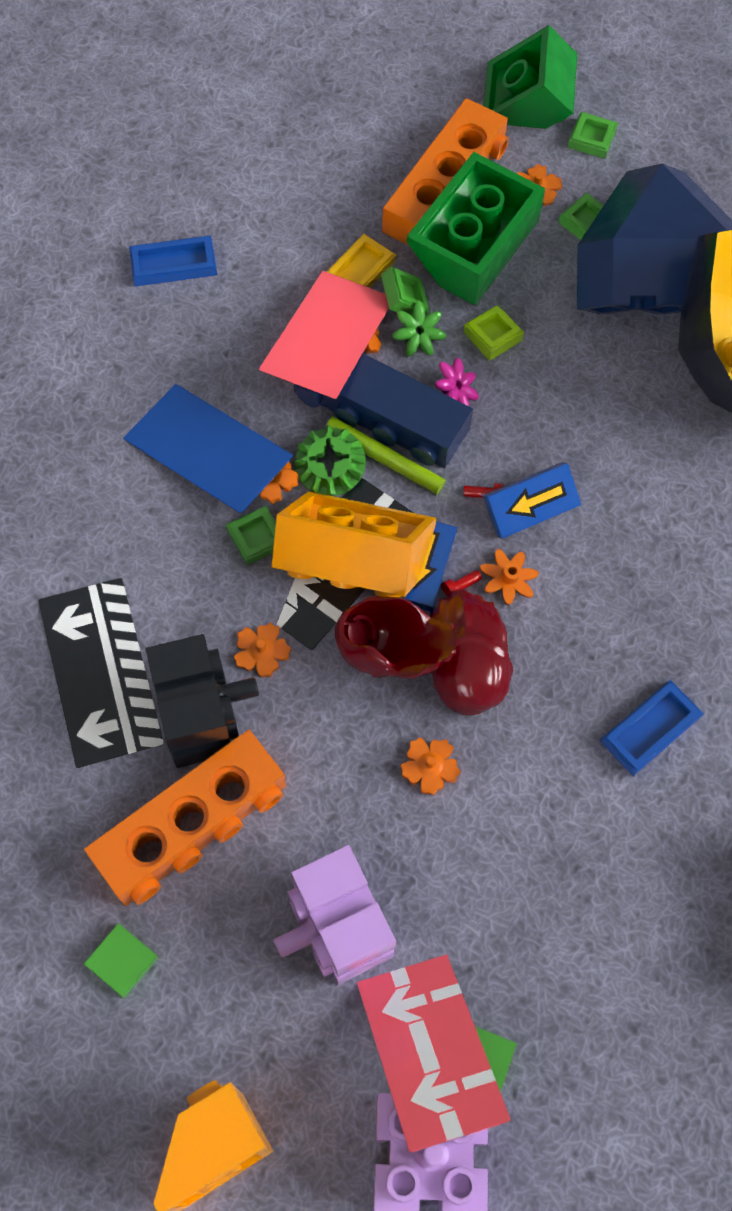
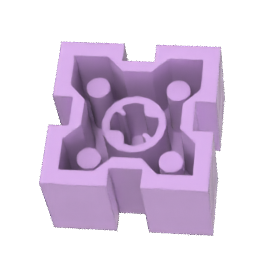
[274,845,397,985]
[373,1093,488,1211]

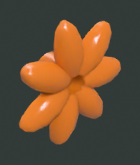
[480,549,539,605]

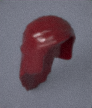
[430,589,514,715]
[335,596,456,679]

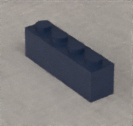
[294,354,473,469]

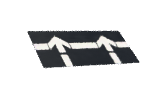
[276,478,414,650]

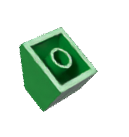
[483,25,578,129]

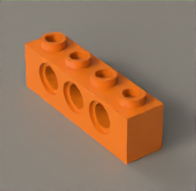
[382,98,509,246]
[84,729,286,906]

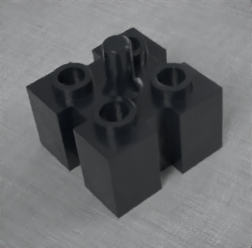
[145,634,259,768]

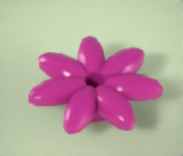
[435,358,479,406]

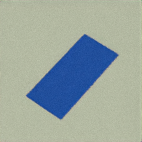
[123,384,293,513]

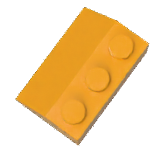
[272,491,436,597]
[153,1080,274,1211]

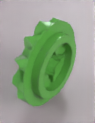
[294,425,366,496]

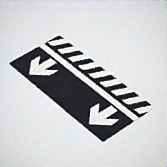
[39,578,163,768]

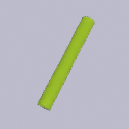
[325,416,446,495]

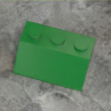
[406,152,545,306]

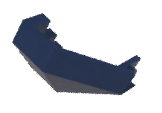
[577,163,732,314]

